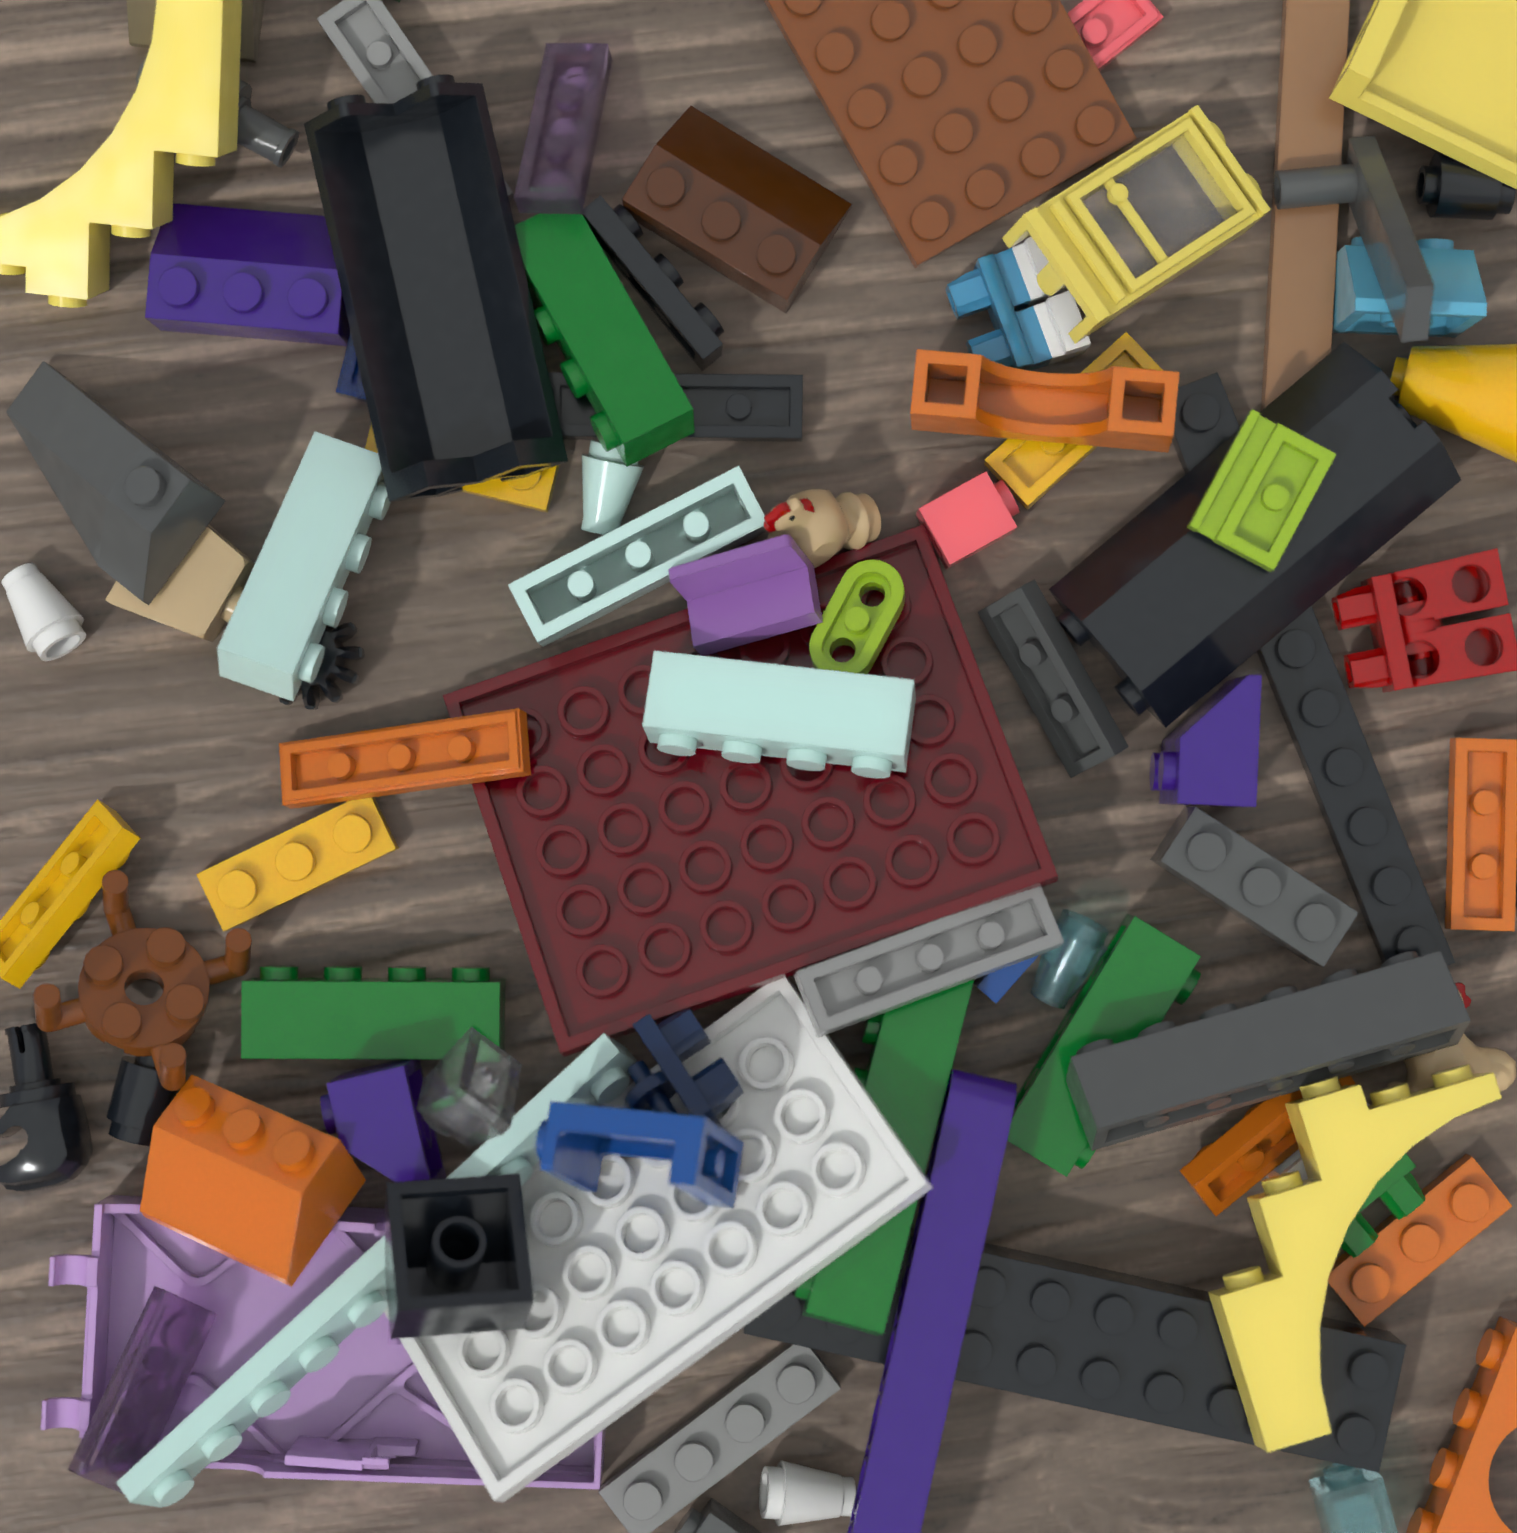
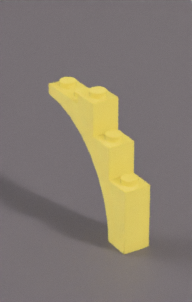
[0,0,242,308]
[1208,1064,1502,1452]

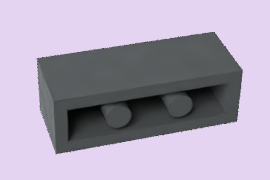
[1150,807,1359,967]

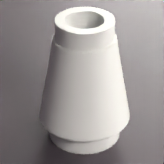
[1,563,86,661]
[759,1460,856,1526]

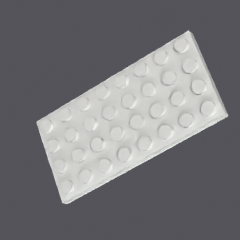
[384,977,933,1503]

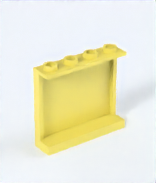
[1329,0,1517,190]

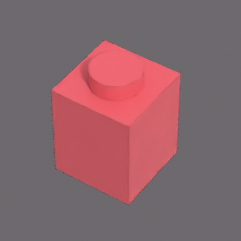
[915,471,1020,570]

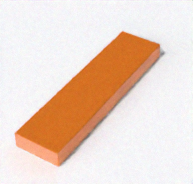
[279,708,531,809]

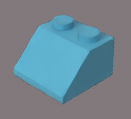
[1332,236,1487,338]

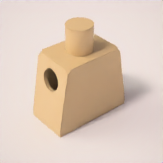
[105,524,255,642]

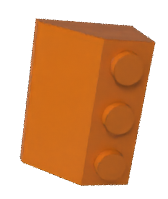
[140,1074,366,1287]

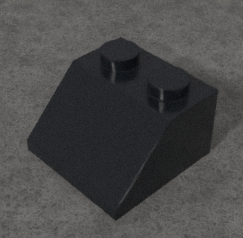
[385,1174,534,1339]

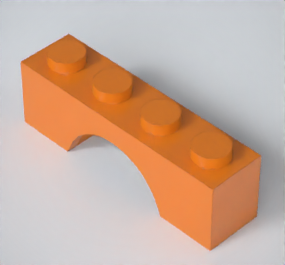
[910,349,1180,453]
[1407,1316,1517,1533]

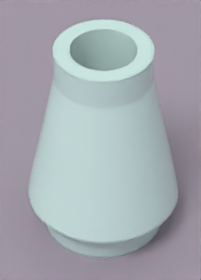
[581,440,644,535]

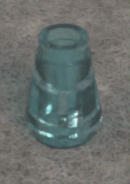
[1030,909,1109,1009]

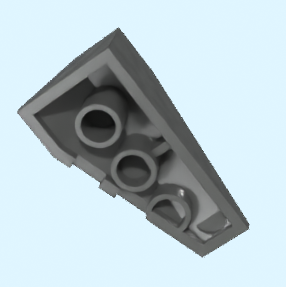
[6,361,225,605]

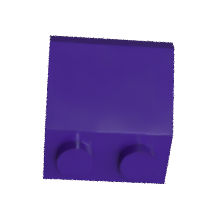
[1149,675,1262,807]
[320,1059,447,1182]

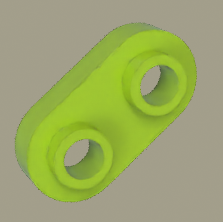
[809,560,905,674]

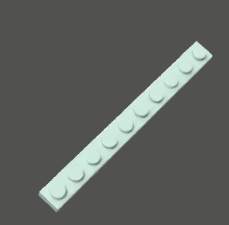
[116,1033,637,1508]

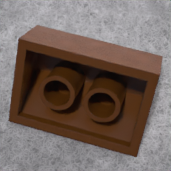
[622,106,852,313]

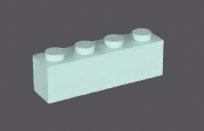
[217,431,391,702]
[508,466,767,647]
[642,651,916,778]

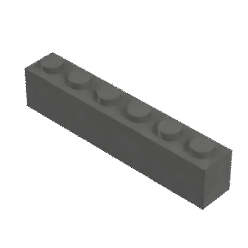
[1066,951,1471,1151]

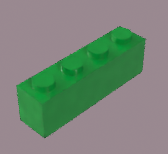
[515,197,695,467]
[1007,914,1201,1177]
[241,966,506,1060]

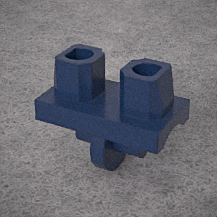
[625,1008,744,1128]

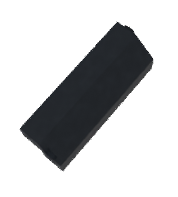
[304,74,568,502]
[1049,342,1461,728]

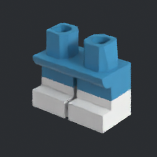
[945,237,1091,371]

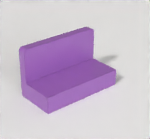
[668,534,823,656]

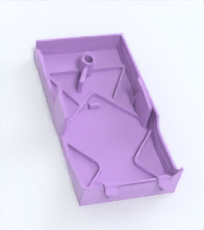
[41,1195,606,1490]

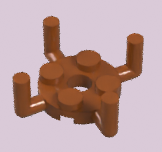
[33,870,252,1091]

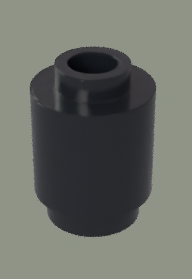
[1416,153,1516,220]
[106,1056,181,1146]

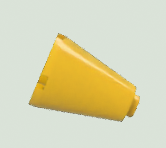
[1390,344,1517,463]

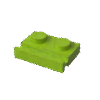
[1186,409,1336,572]

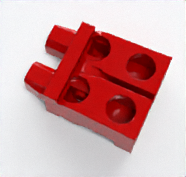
[1331,548,1517,693]

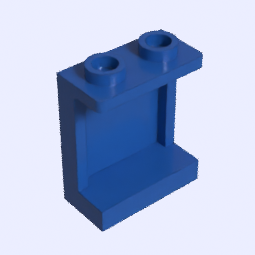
[536,1101,744,1208]

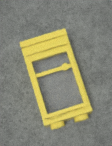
[1002,105,1271,344]

